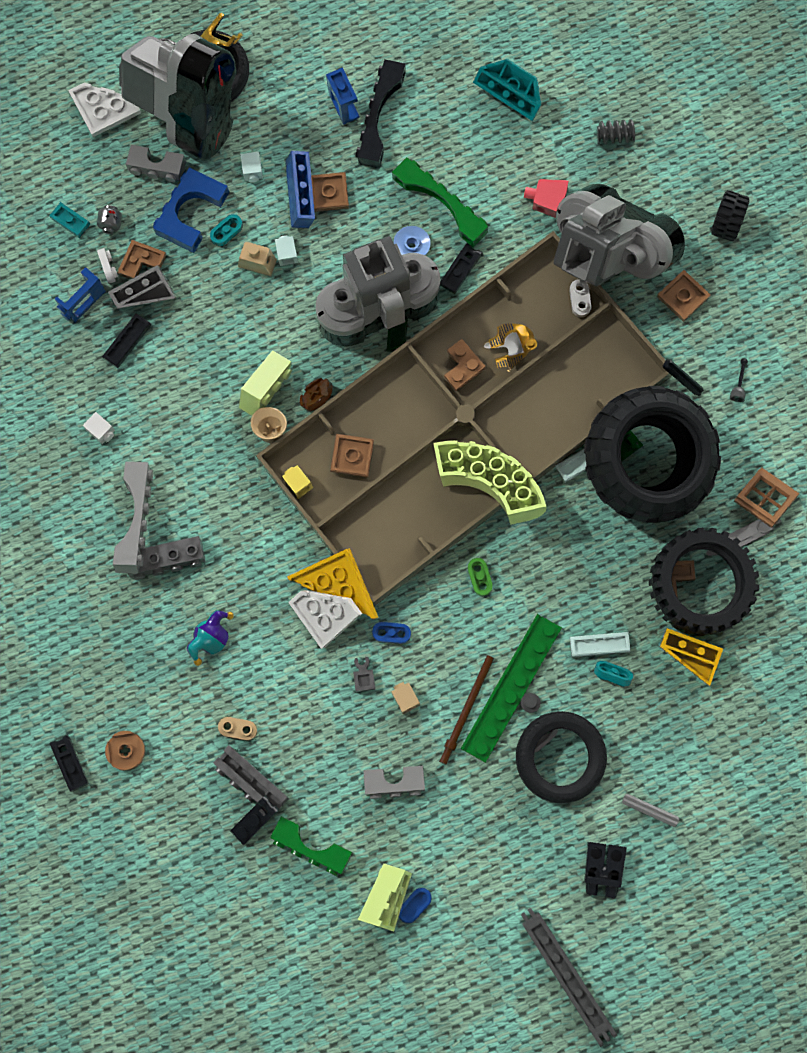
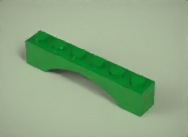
[392,157,488,248]

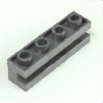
[213,745,289,813]

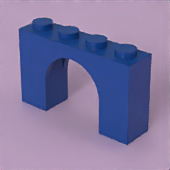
[153,167,230,253]

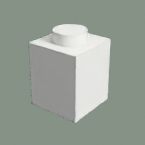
[83,412,115,444]

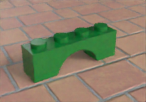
[270,816,353,876]

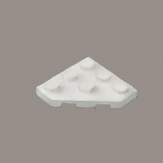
[68,83,141,137]
[288,590,362,649]

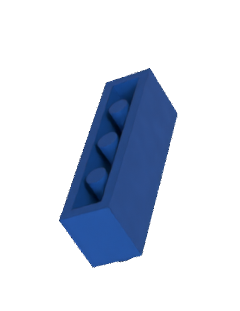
[285,151,315,228]

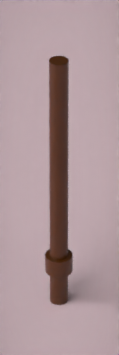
[439,655,494,765]

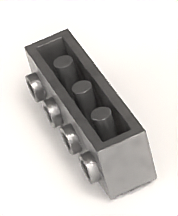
[128,536,206,580]

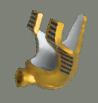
[484,323,537,369]

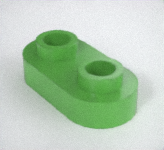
[468,558,493,596]

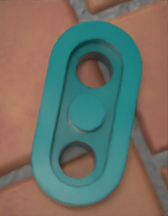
[210,214,243,246]
[594,661,634,687]

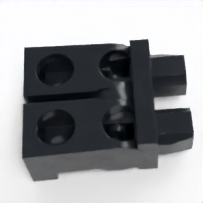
[584,842,627,898]

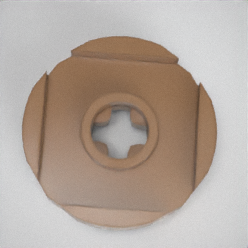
[105,731,146,771]

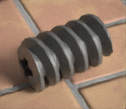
[597,119,635,145]

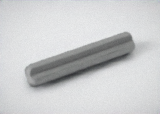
[622,794,679,827]

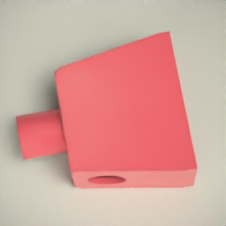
[524,179,569,218]

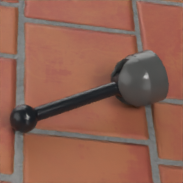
[730,358,748,402]

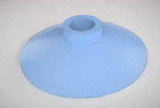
[394,226,430,255]

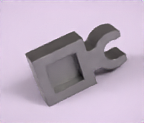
[353,657,375,692]

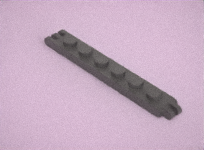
[521,908,618,1047]

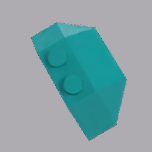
[473,59,541,121]

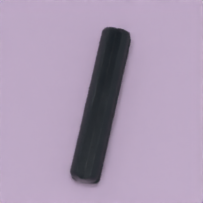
[662,359,704,396]

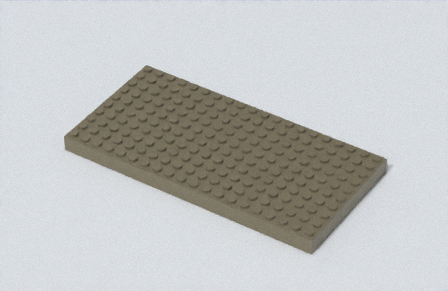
[256,231,672,607]

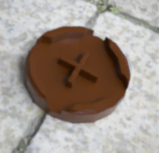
[299,378,333,411]

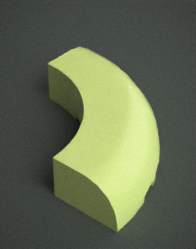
[434,440,547,525]

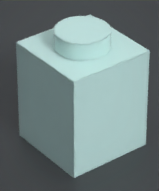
[240,152,263,183]
[275,236,298,266]

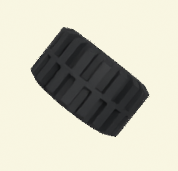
[711,190,750,242]

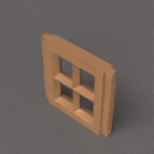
[734,467,799,528]

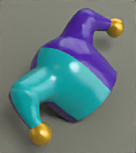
[187,610,234,666]

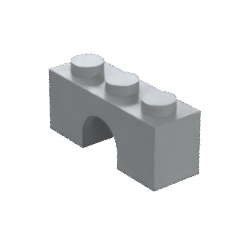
[126,145,186,182]
[363,766,425,799]

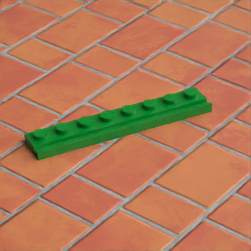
[461,614,562,763]

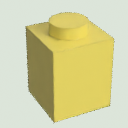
[282,465,313,499]

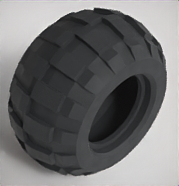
[584,386,721,523]

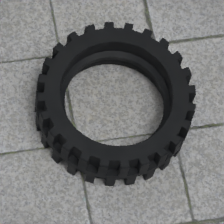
[649,527,760,636]

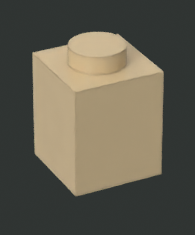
[391,682,420,714]

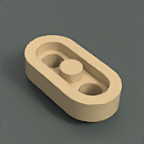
[218,717,257,741]

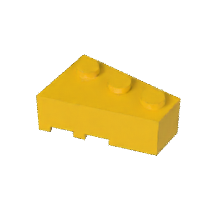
[660,628,723,686]

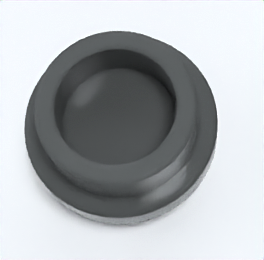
[521,693,541,713]

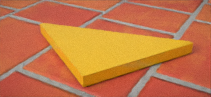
[287,548,378,619]

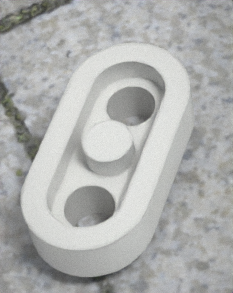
[97,248,118,284]
[569,279,591,317]

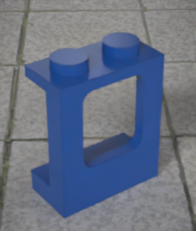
[326,67,360,125]
[55,267,106,322]

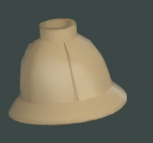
[251,407,287,444]

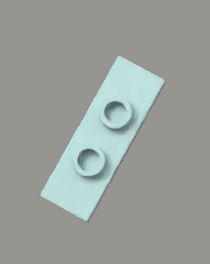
[555,449,586,483]
[570,632,630,657]

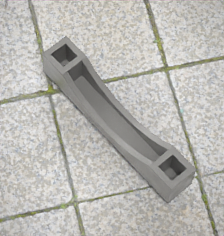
[113,462,153,573]

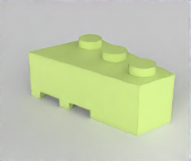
[239,350,292,415]
[358,864,412,932]

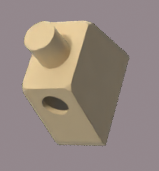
[238,242,277,276]

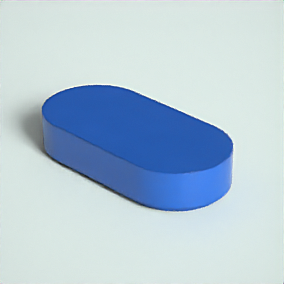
[399,888,432,924]

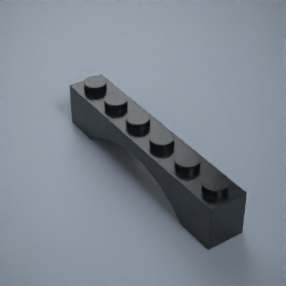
[356,59,406,169]

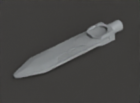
[706,519,781,556]

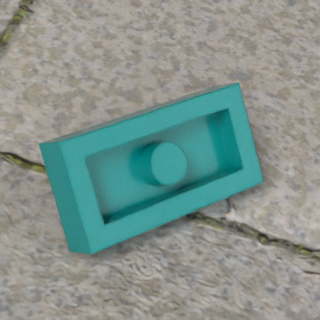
[49,202,90,238]

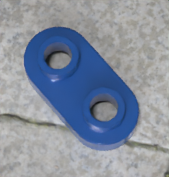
[372,622,411,644]

